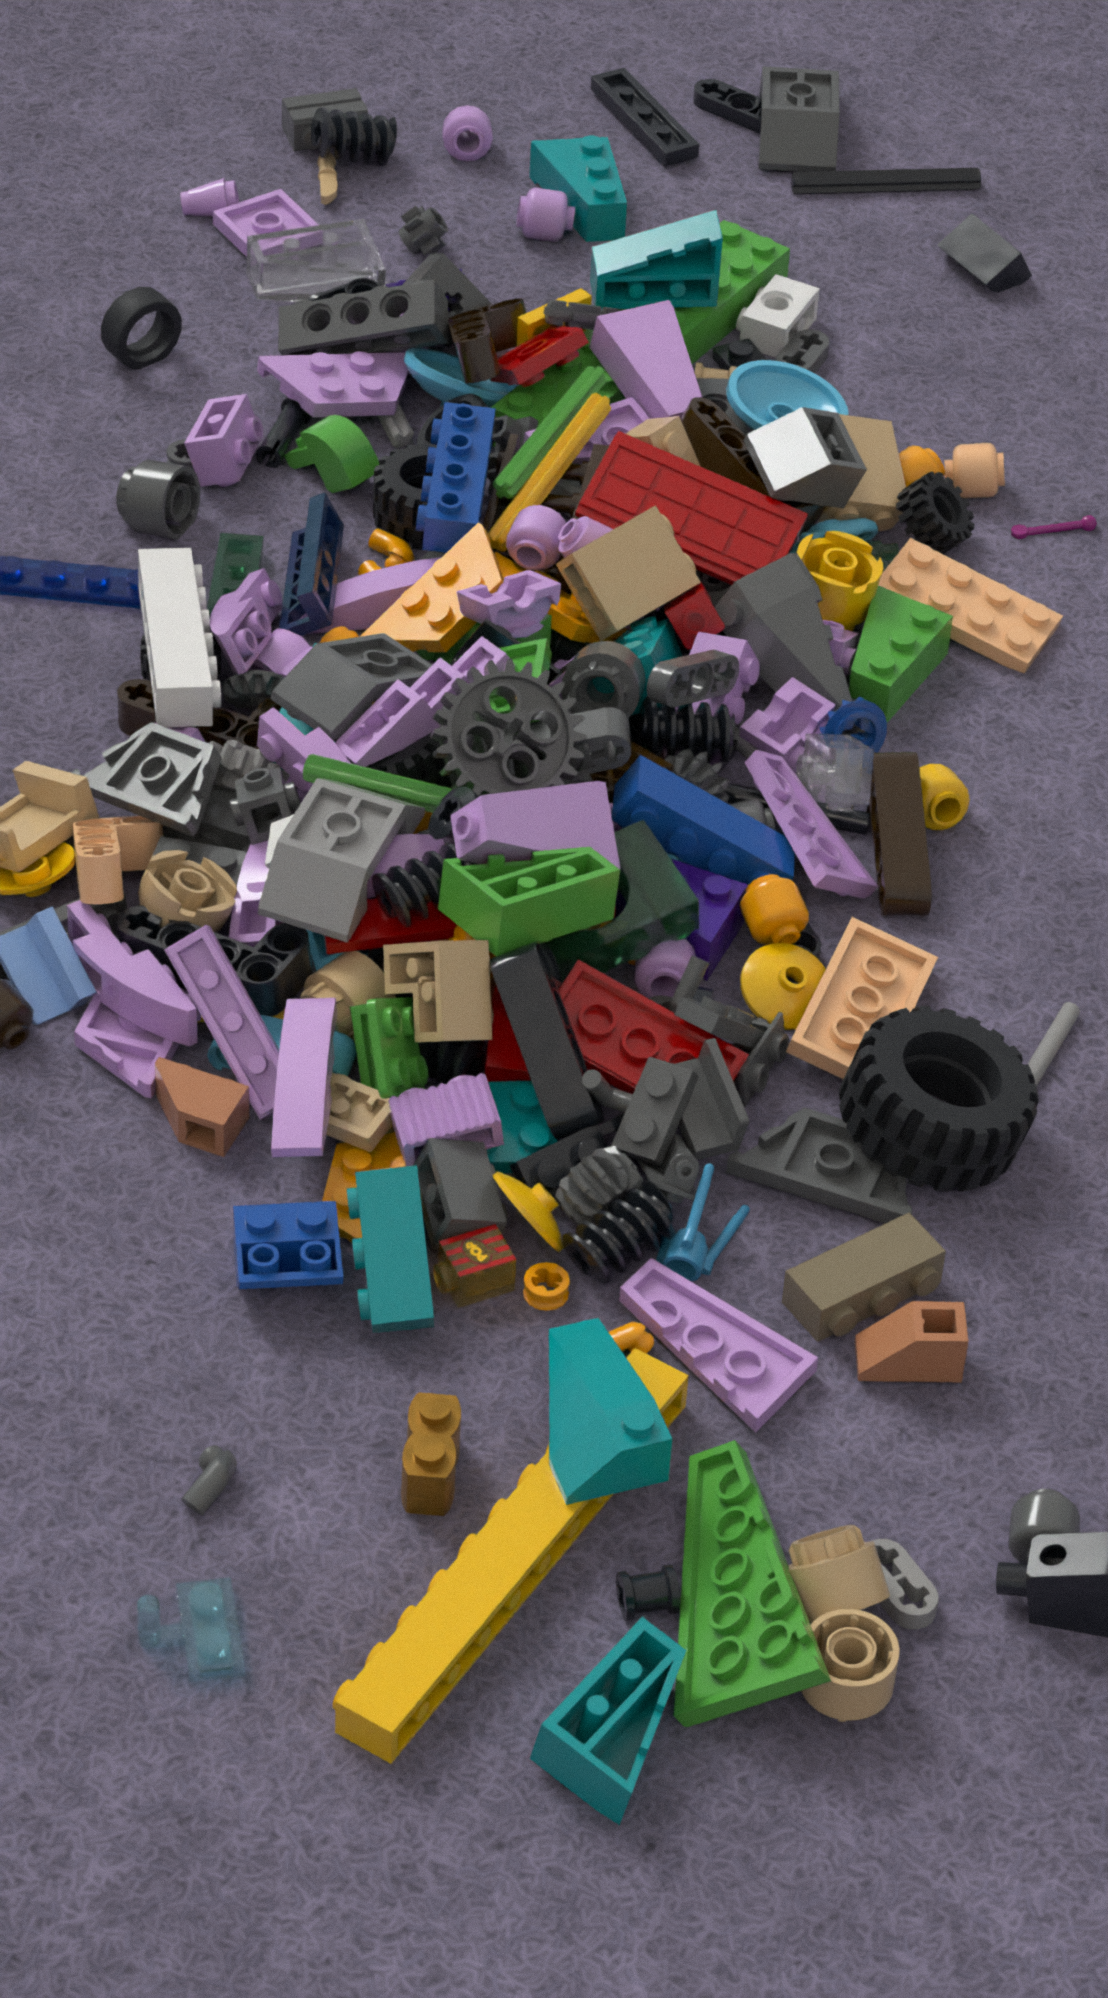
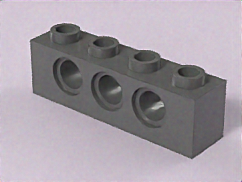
[278,279,448,355]

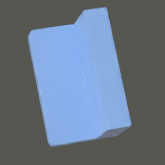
[0,906,96,1025]

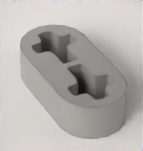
[870,1539,938,1629]

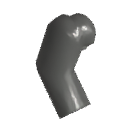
[181,1445,237,1516]

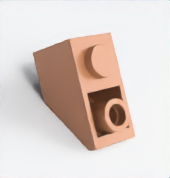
[155,1057,249,1157]
[854,1301,969,1383]

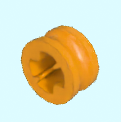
[523,1262,570,1311]

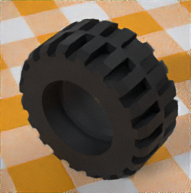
[839,1006,1039,1192]

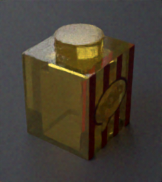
[433,1224,516,1308]

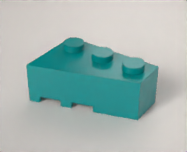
[529,135,627,242]
[347,1165,435,1333]

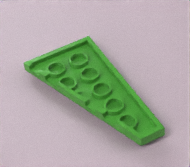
[674,1440,831,1727]

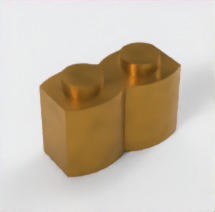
[401,1392,461,1516]

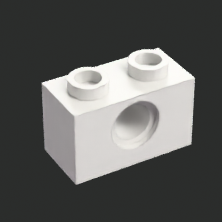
[736,274,820,358]

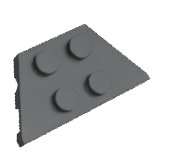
[70,722,222,837]
[726,1107,912,1223]

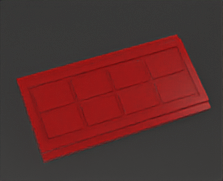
[575,431,808,585]

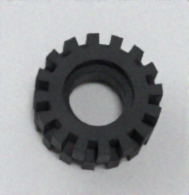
[896,471,975,554]

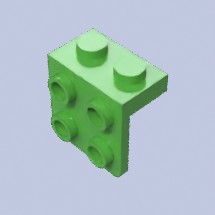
[350,997,428,1099]

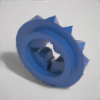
[819,697,887,768]

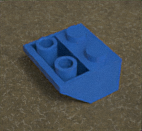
[233,1201,343,1289]

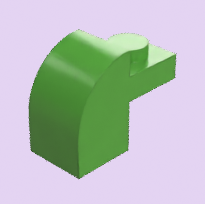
[284,415,379,493]

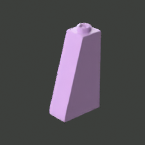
[589,300,702,419]
[450,781,620,869]

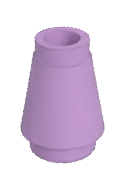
[180,178,239,216]

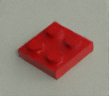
[490,325,589,387]

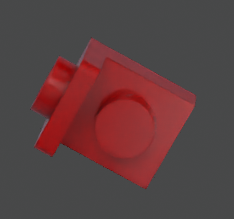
[664,583,725,649]

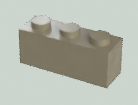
[782,1212,946,1342]

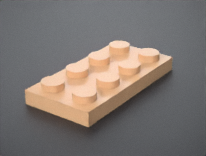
[879,538,1063,673]
[786,917,938,1079]

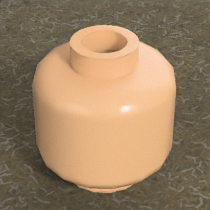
[944,443,1005,498]

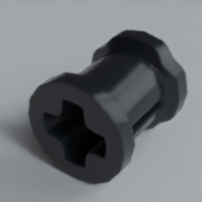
[616,1564,680,1621]

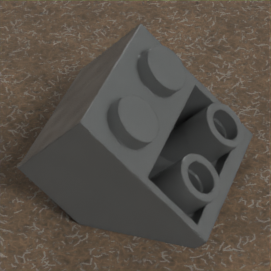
[743,407,867,509]

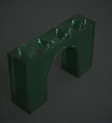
[543,820,700,989]

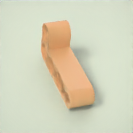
[73,815,163,905]

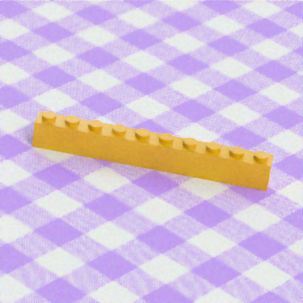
[332,1348,689,1764]

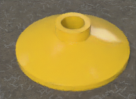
[0,842,76,897]
[740,943,826,1030]
[492,1171,564,1252]

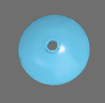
[404,348,518,408]
[726,360,848,431]

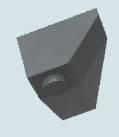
[715,553,852,733]

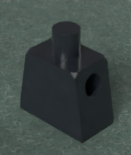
[996,1532,1108,1638]

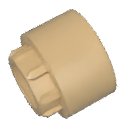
[300,951,396,1042]
[787,1525,890,1623]
[801,1609,899,1722]

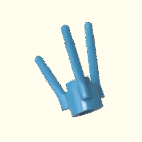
[656,1163,750,1281]

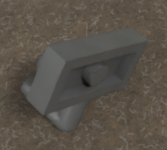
[670,955,765,1049]
[582,1057,699,1167]

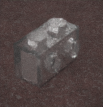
[796,733,874,811]

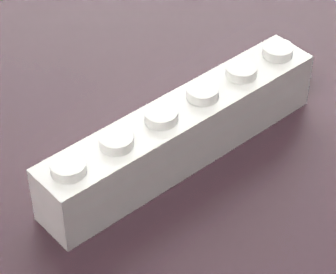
[138,548,221,728]

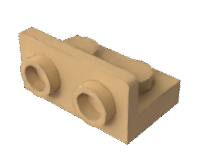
[326,1073,395,1152]

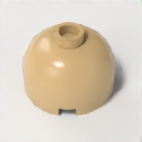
[138,850,237,932]

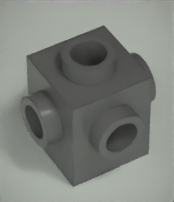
[230,767,301,845]

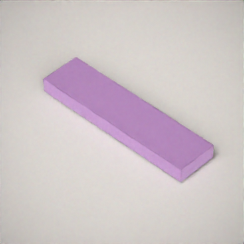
[164,925,279,1120]

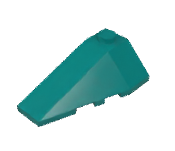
[548,1318,673,1505]

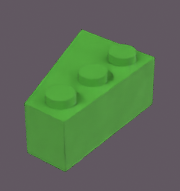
[849,585,953,722]
[438,847,620,957]

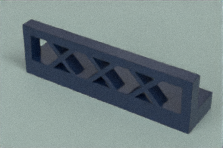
[279,492,344,636]

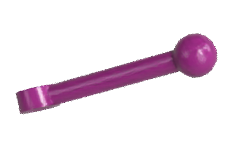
[1011,515,1097,539]

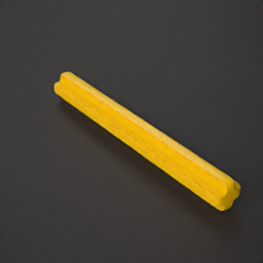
[488,393,611,552]

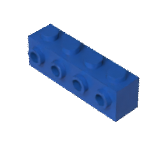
[416,402,496,553]
[612,755,795,885]

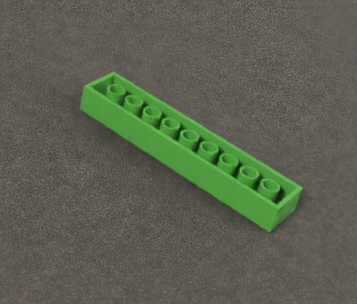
[491,220,790,447]

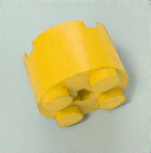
[796,531,883,631]

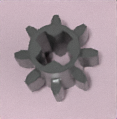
[399,206,448,255]

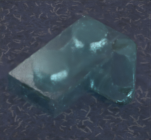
[137,1577,245,1682]

